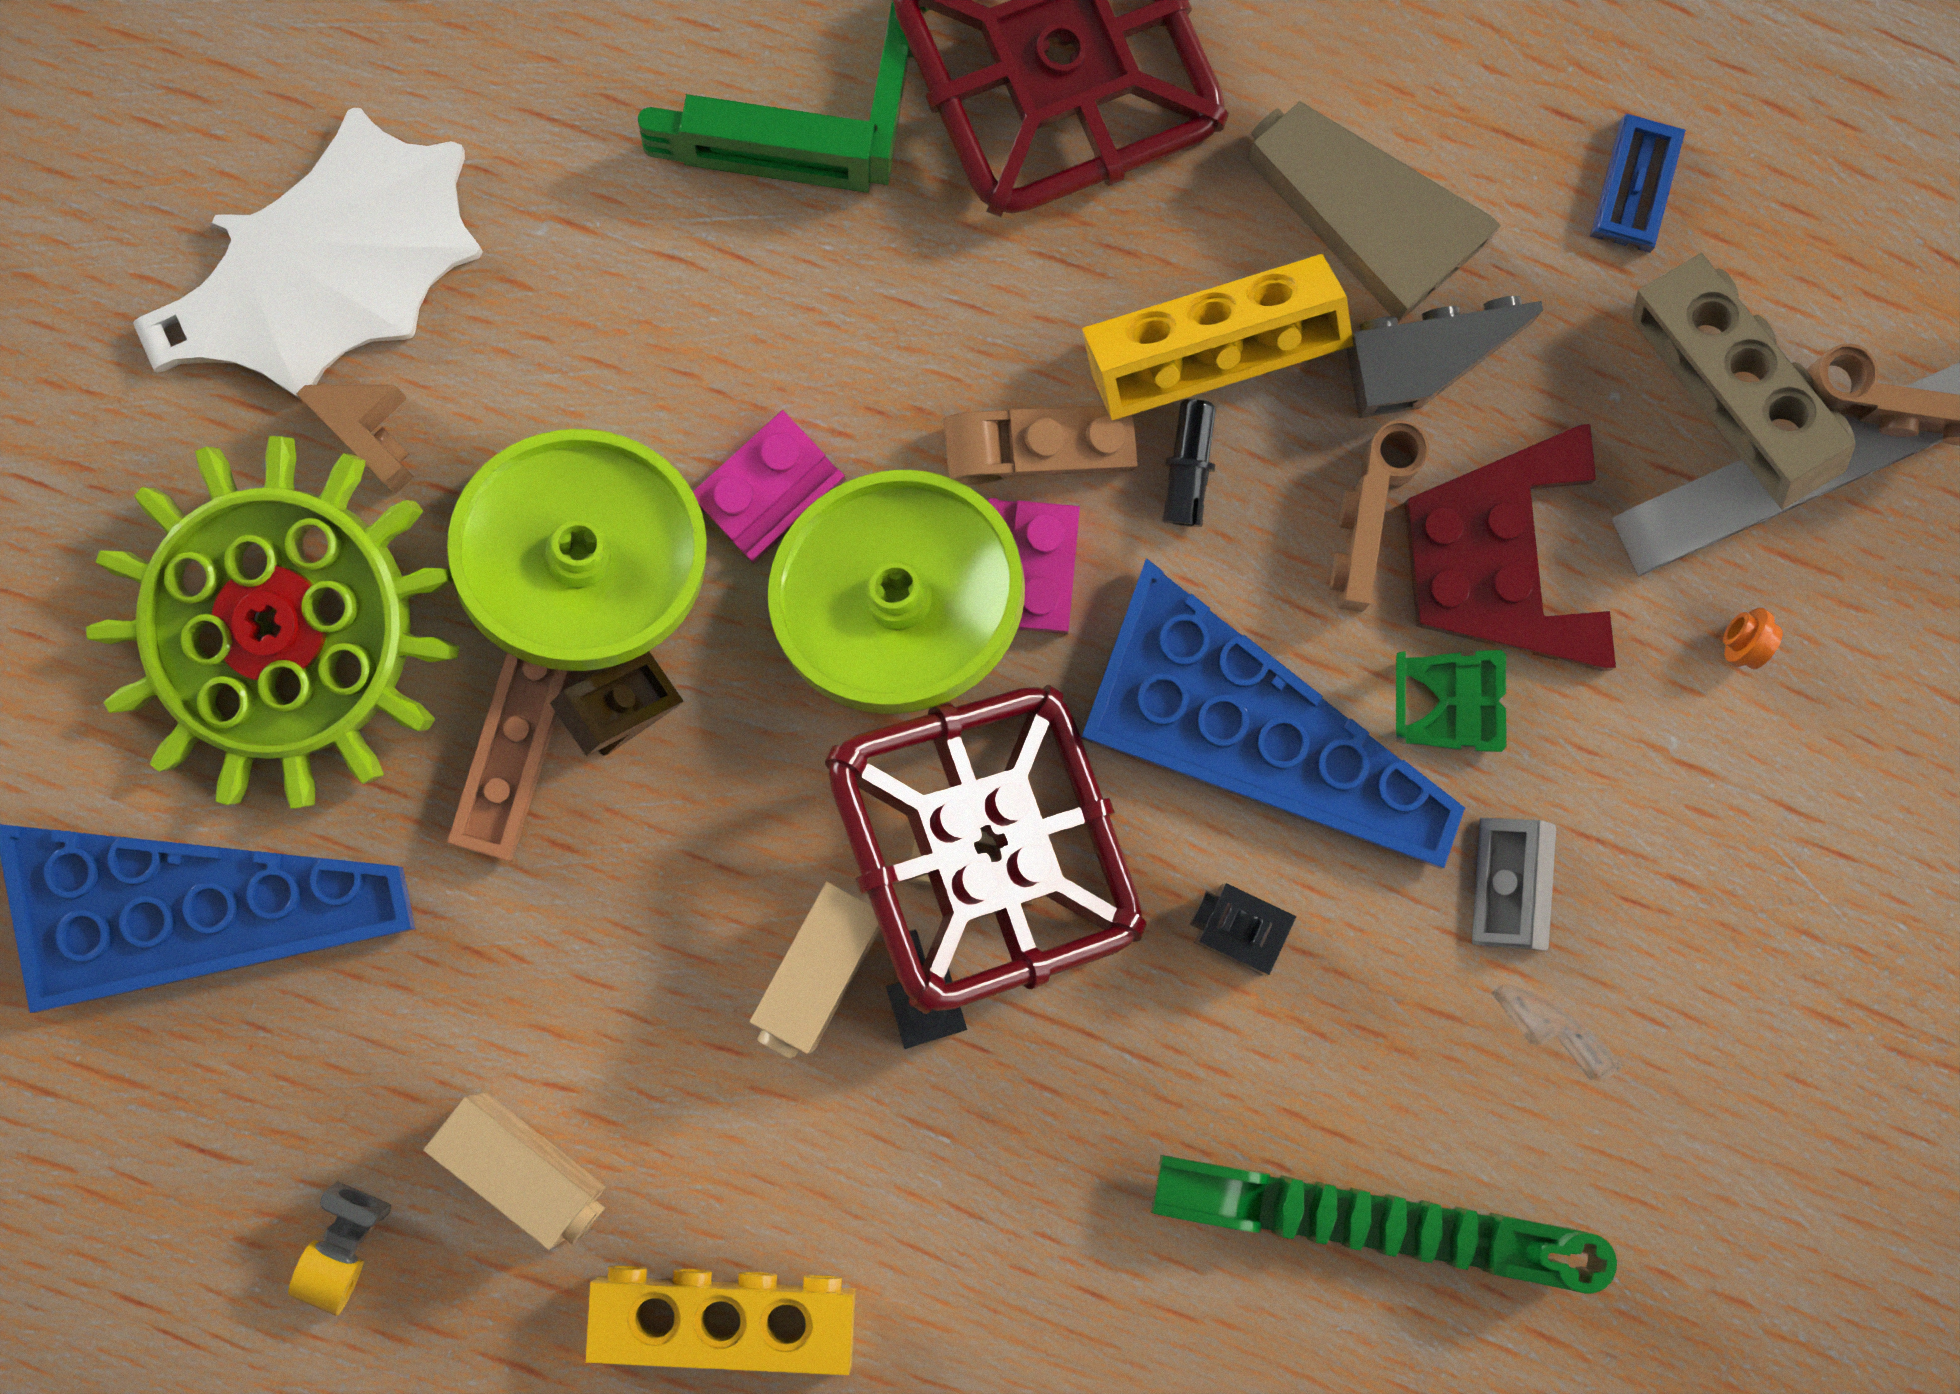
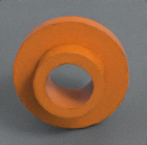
[1723,607,1783,670]

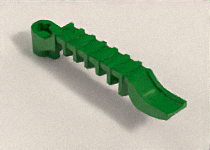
[1151,1155,1617,1294]

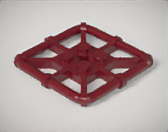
[893,0,1229,218]
[825,685,1147,1014]

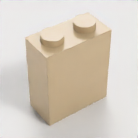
[749,882,880,1059]
[423,1092,607,1250]

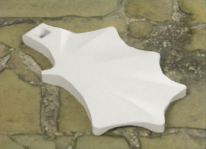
[133,108,483,400]

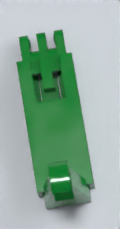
[638,0,930,193]

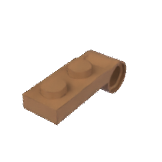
[1807,343,1960,446]
[944,405,1138,485]
[1330,420,1429,612]

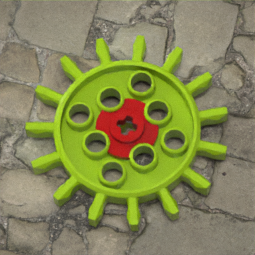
[86,436,460,809]

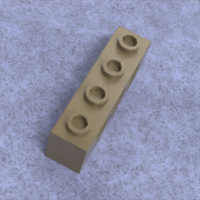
[1632,252,1856,510]

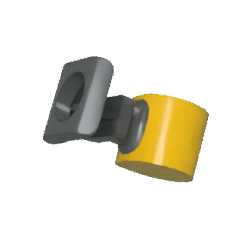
[288,1181,392,1316]

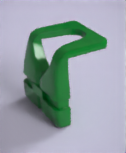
[1396,650,1507,752]

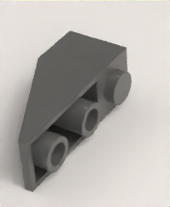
[1346,296,1543,418]

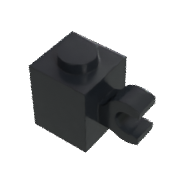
[1190,883,1297,975]
[886,929,967,1049]

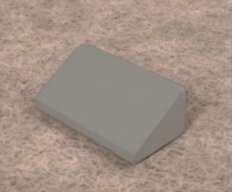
[1472,818,1556,951]

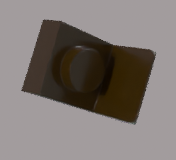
[550,651,684,756]

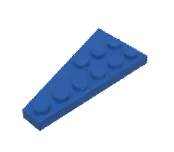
[1081,558,1465,869]
[0,824,416,1013]

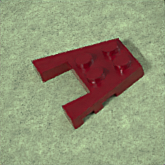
[1404,424,1616,671]

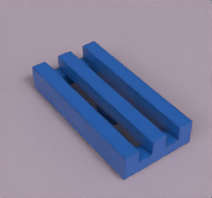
[1590,113,1686,253]

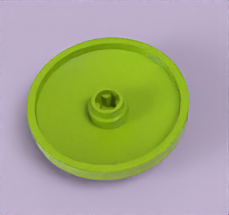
[447,429,707,671]
[768,470,1025,714]

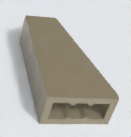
[1247,101,1501,323]

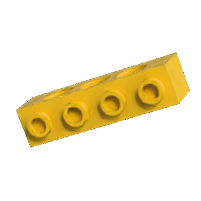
[1082,254,1353,421]
[585,1265,856,1375]

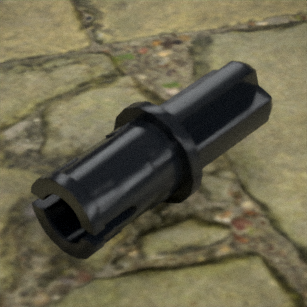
[1162,399,1216,527]

